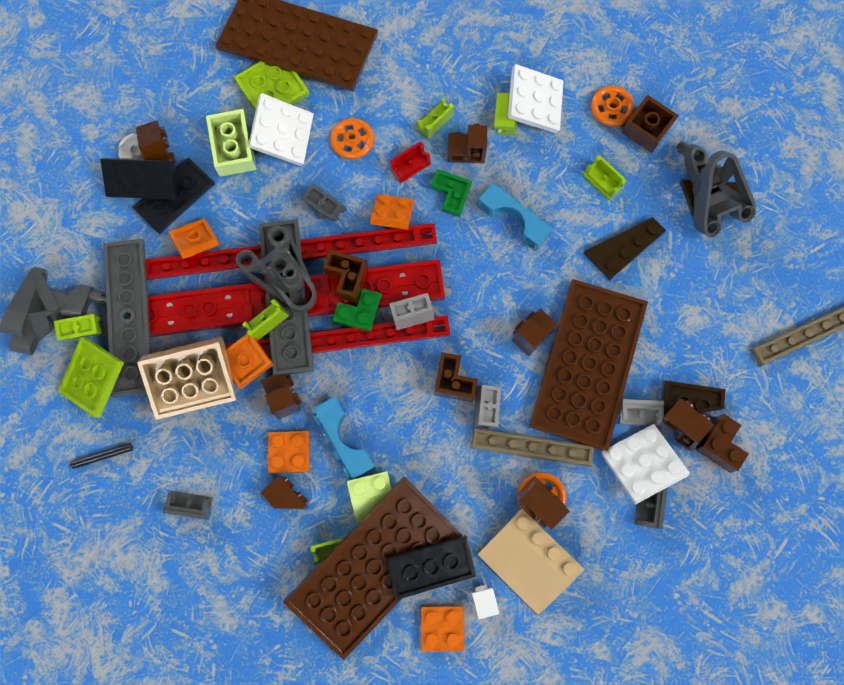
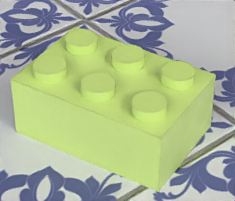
[206,109,257,177]

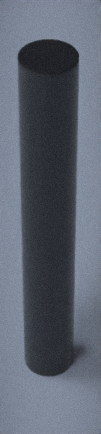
[71,443,133,469]

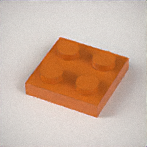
[370,194,414,230]
[168,218,219,259]
[226,333,274,389]
[268,431,310,474]
[421,606,464,652]

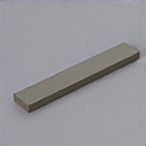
[750,307,844,367]
[471,428,594,467]

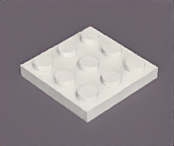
[508,64,563,133]
[248,93,314,166]
[601,424,690,505]

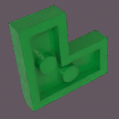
[430,169,472,217]
[332,289,382,332]

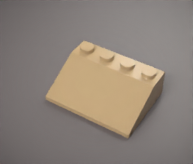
[137,337,236,420]
[477,509,584,615]

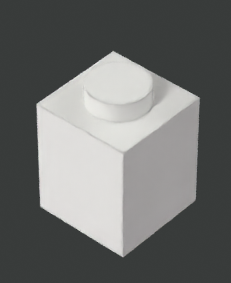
[471,584,499,619]

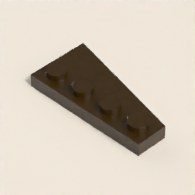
[583,217,666,281]

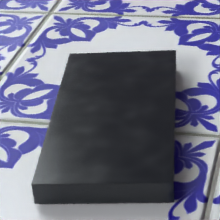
[132,157,215,234]
[100,158,178,200]
[386,535,476,600]

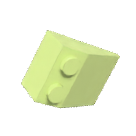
[347,471,392,524]

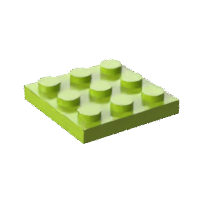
[234,62,310,111]
[58,337,124,418]

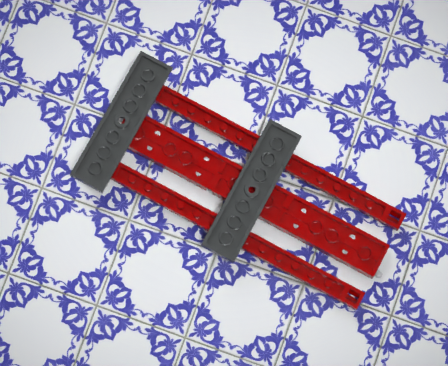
[103,219,451,397]

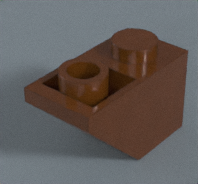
[261,476,309,510]

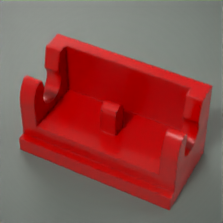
[389,141,431,184]

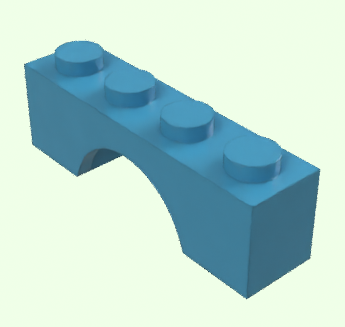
[477,183,553,252]
[313,396,376,480]

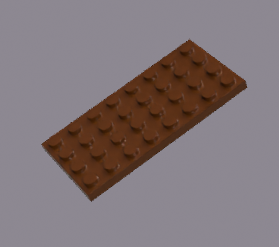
[216,0,378,92]
[529,279,648,451]
[283,476,462,660]

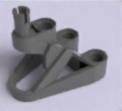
[676,141,756,238]
[236,226,317,312]
[0,267,107,355]

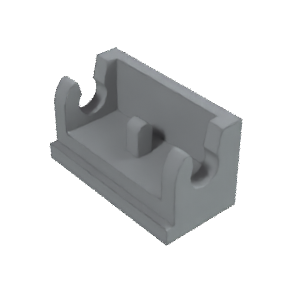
[389,293,434,331]
[473,385,501,429]
[619,399,664,426]

